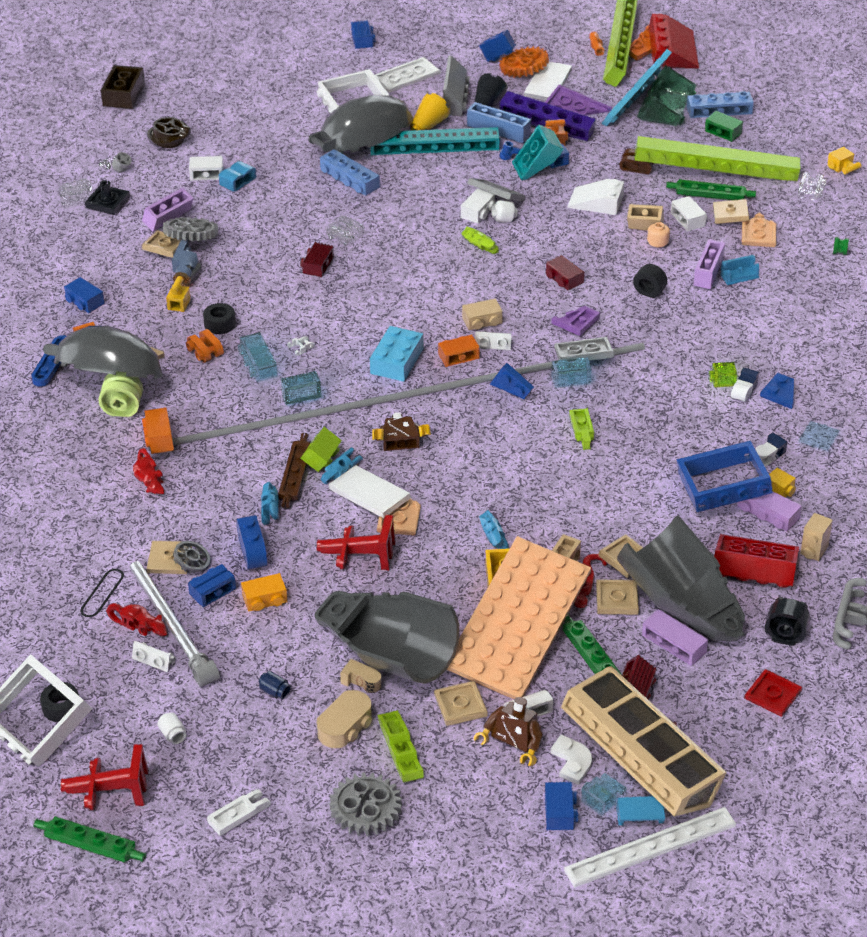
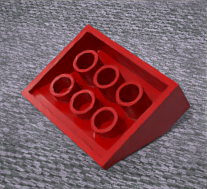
[648,13,699,68]
[714,534,799,588]

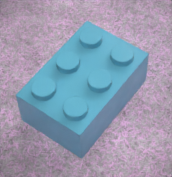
[370,326,424,382]

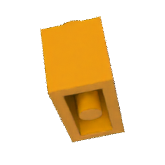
[241,573,288,612]

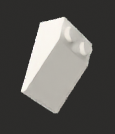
[567,179,624,215]

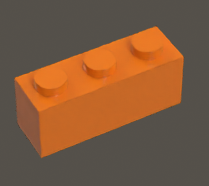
[142,407,174,454]

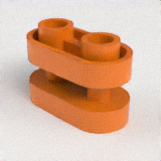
[186,329,224,363]

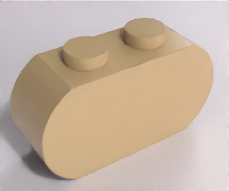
[317,690,372,748]

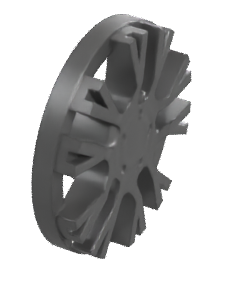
[173,541,210,574]

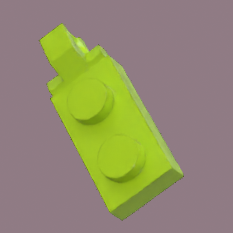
[569,408,594,450]

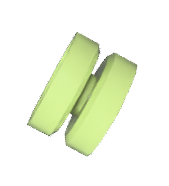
[98,371,143,417]

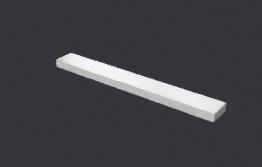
[564,807,736,888]

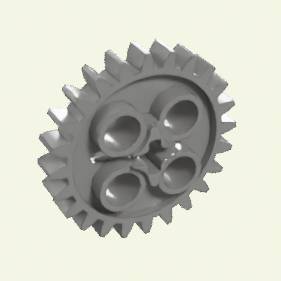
[163,217,218,241]
[329,772,402,836]

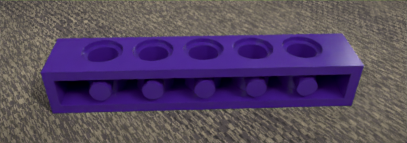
[500,91,596,141]

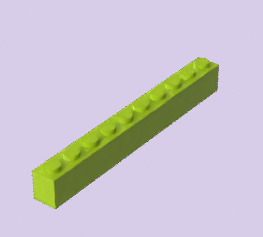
[603,0,638,87]
[635,136,801,181]

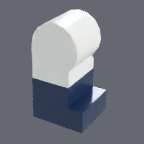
[731,367,759,402]
[756,432,787,466]

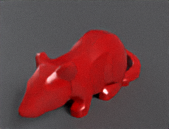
[133,448,164,494]
[106,603,167,636]

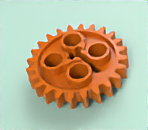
[499,46,549,78]

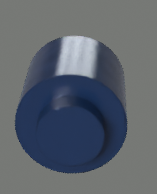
[258,671,291,699]

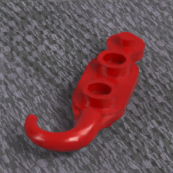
[574,554,607,608]

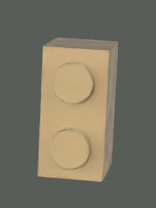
[627,204,664,231]
[462,298,502,330]
[800,513,833,561]

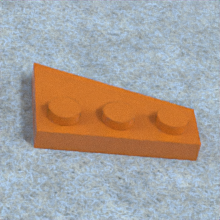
[629,25,652,61]

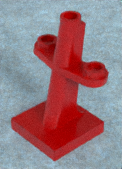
[317,515,396,571]
[60,744,149,811]

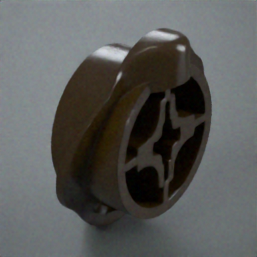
[147,117,191,148]

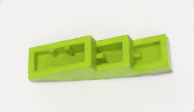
[377,710,424,783]

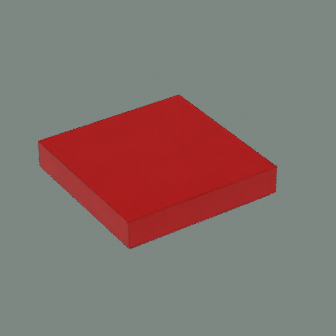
[744,669,803,717]

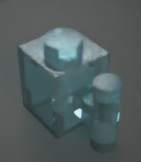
[581,773,626,816]

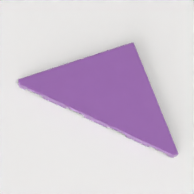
[544,85,612,115]

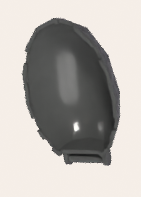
[308,95,413,154]
[43,326,162,378]

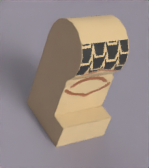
[340,659,381,693]

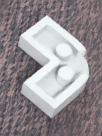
[550,735,592,785]

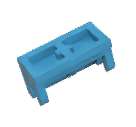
[720,255,759,285]
[616,796,665,825]

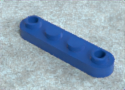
[31,335,66,386]

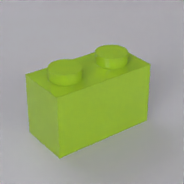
[300,427,342,472]

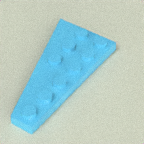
[602,49,672,126]

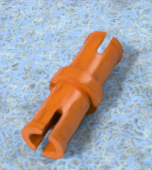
[589,31,605,56]

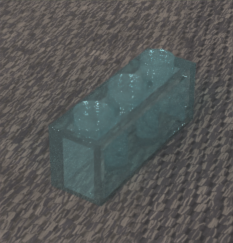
[238,332,278,382]

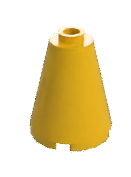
[410,93,450,131]

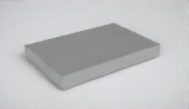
[467,178,526,201]
[554,337,614,364]

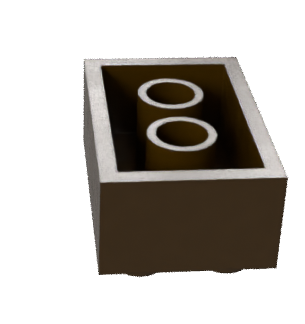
[100,65,145,109]

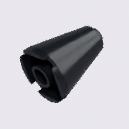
[474,73,508,108]

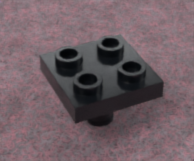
[84,180,130,215]

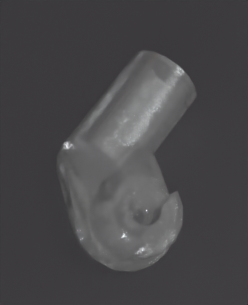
[99,155,116,170]

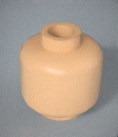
[647,222,670,247]

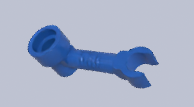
[499,141,521,160]

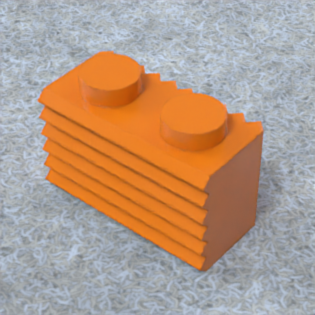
[438,335,479,367]

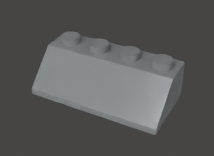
[443,56,470,116]

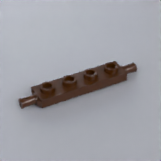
[278,433,310,509]

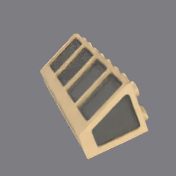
[561,666,727,817]

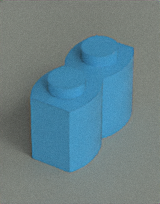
[219,161,256,192]

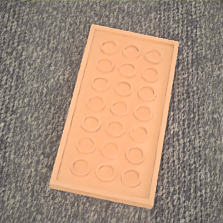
[447,536,591,699]

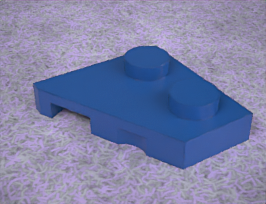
[490,363,534,399]
[760,372,794,409]

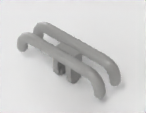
[833,578,867,650]

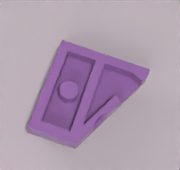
[552,306,600,336]

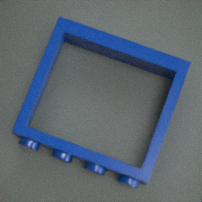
[676,440,773,512]

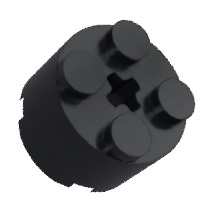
[765,597,810,646]

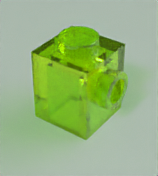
[709,362,737,387]

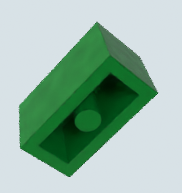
[705,111,743,142]

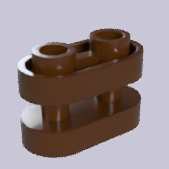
[619,148,654,174]

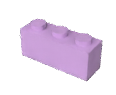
[142,188,194,232]
[694,239,725,289]
[737,489,802,531]
[642,609,708,666]

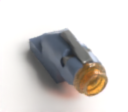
[172,239,201,286]

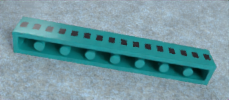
[370,127,499,155]

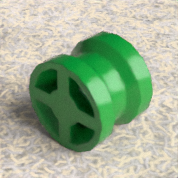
[833,237,849,255]

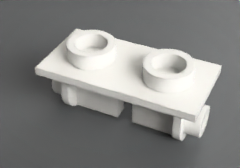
[475,331,512,350]
[132,641,176,672]

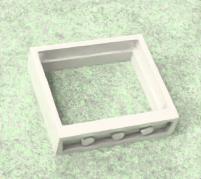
[317,69,390,114]
[0,654,93,767]

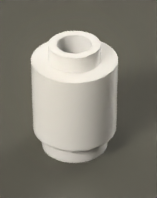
[157,713,186,744]

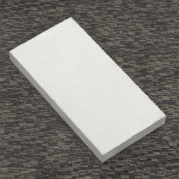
[375,57,441,93]
[524,62,572,101]
[328,465,411,518]

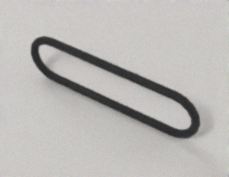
[80,569,124,617]

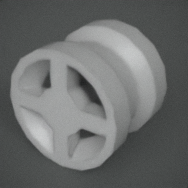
[112,152,132,173]

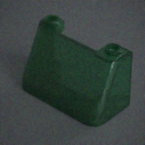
[636,65,697,126]

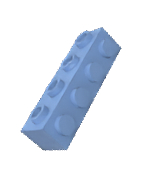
[687,91,754,118]
[467,102,531,143]
[320,149,380,196]

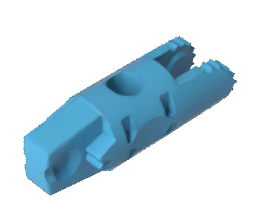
[320,447,363,484]
[261,482,279,525]
[479,510,509,549]

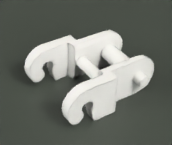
[287,336,315,356]

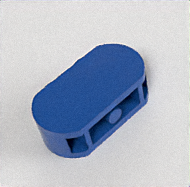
[236,515,268,570]

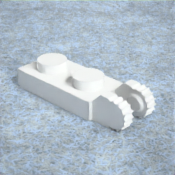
[207,789,271,836]

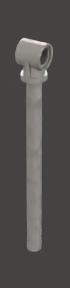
[130,561,220,687]

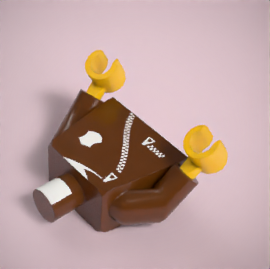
[372,413,431,451]
[474,697,543,766]

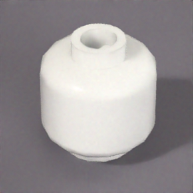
[491,200,518,222]

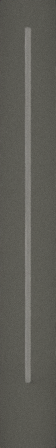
[148,343,645,451]

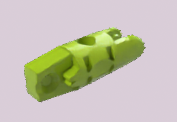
[461,226,499,254]

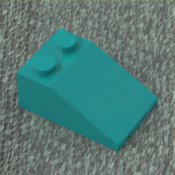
[512,125,564,181]

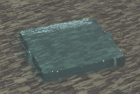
[798,421,840,451]

